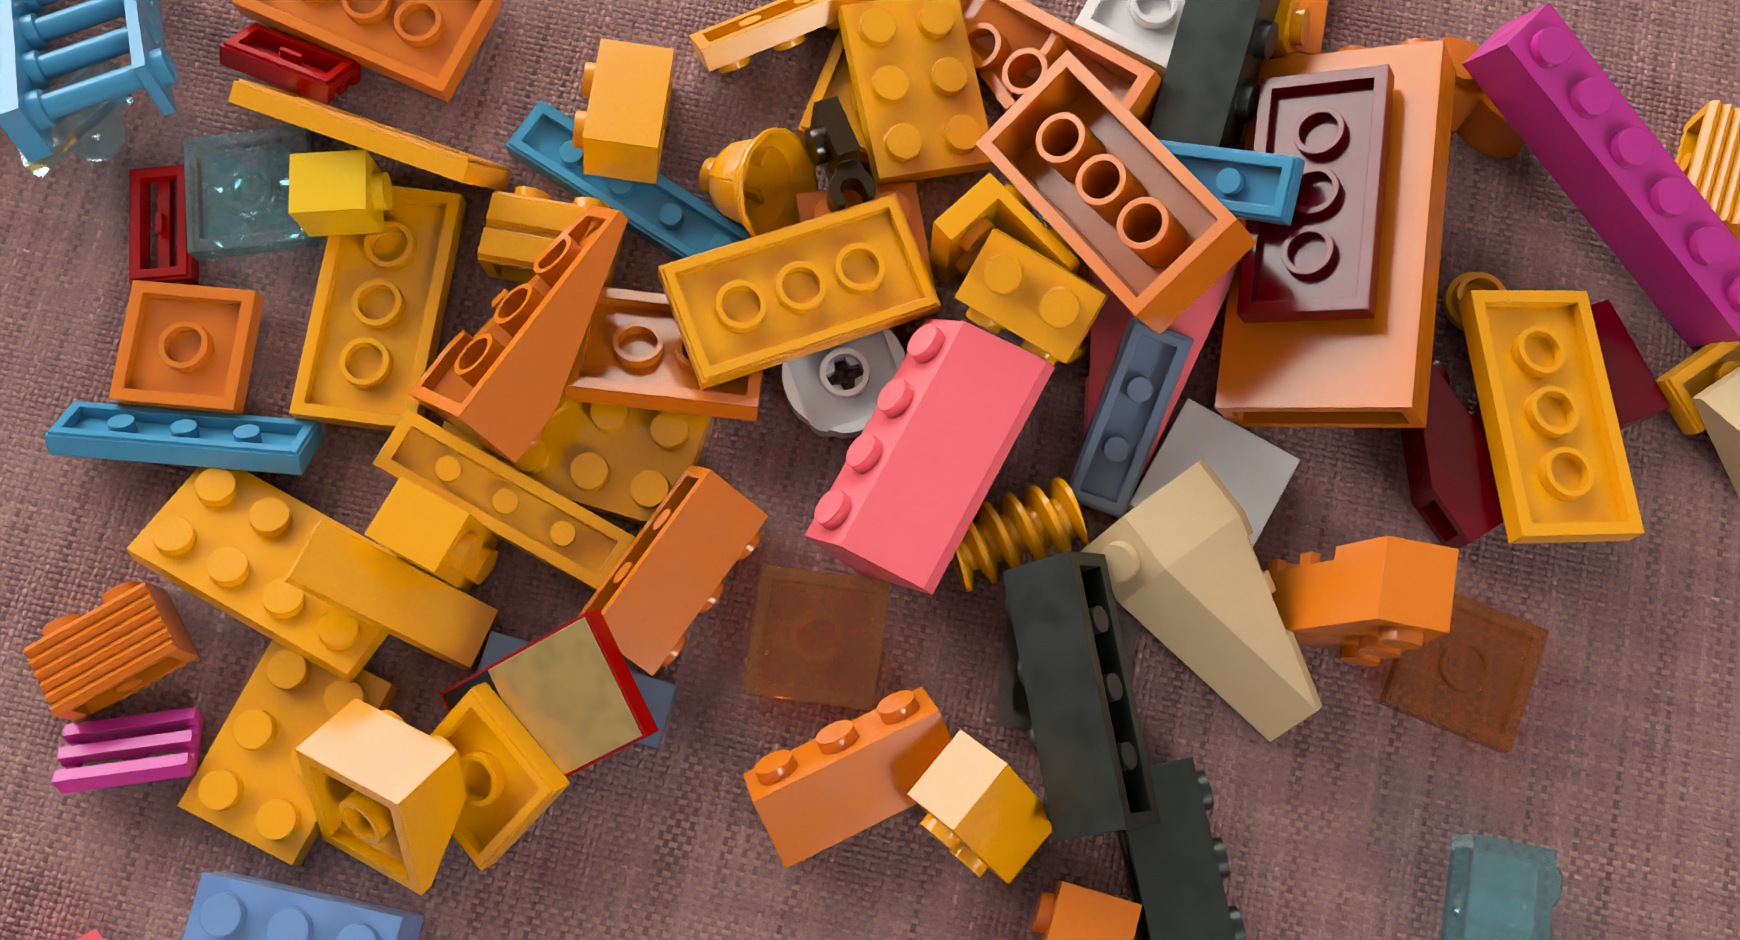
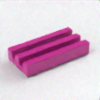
[52,707,204,794]

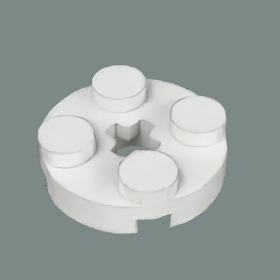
[782,329,905,439]

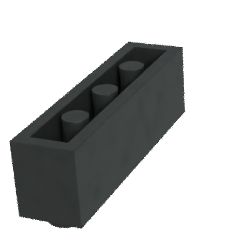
[1149,0,1280,150]
[1002,551,1161,842]
[1117,757,1246,940]

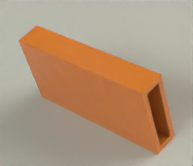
[1215,38,1456,428]

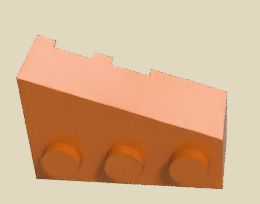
[1266,536,1459,667]

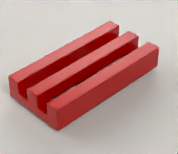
[219,22,361,105]
[129,164,199,285]

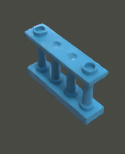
[0,0,179,163]

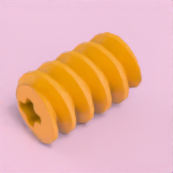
[952,477,1089,592]

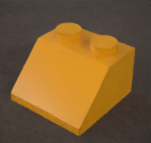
[295,698,467,896]

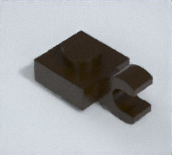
[804,96,876,213]

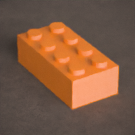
[975,49,1257,335]

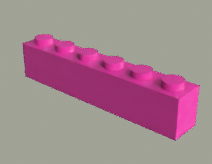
[1462,3,1740,347]

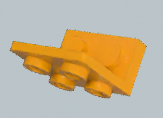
[929,172,1080,284]

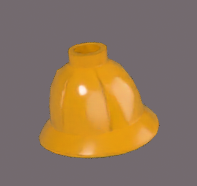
[699,127,818,237]

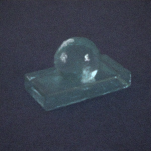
[15,60,134,178]

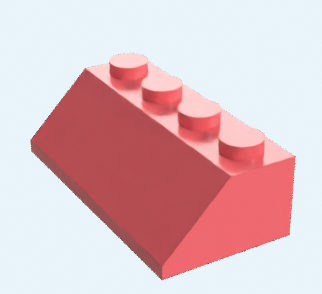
[804,319,1055,595]

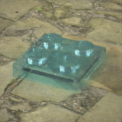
[183,125,319,261]

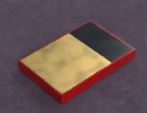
[440,608,659,777]

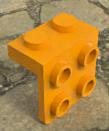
[954,229,1110,366]

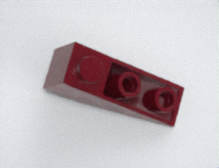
[1401,357,1504,549]

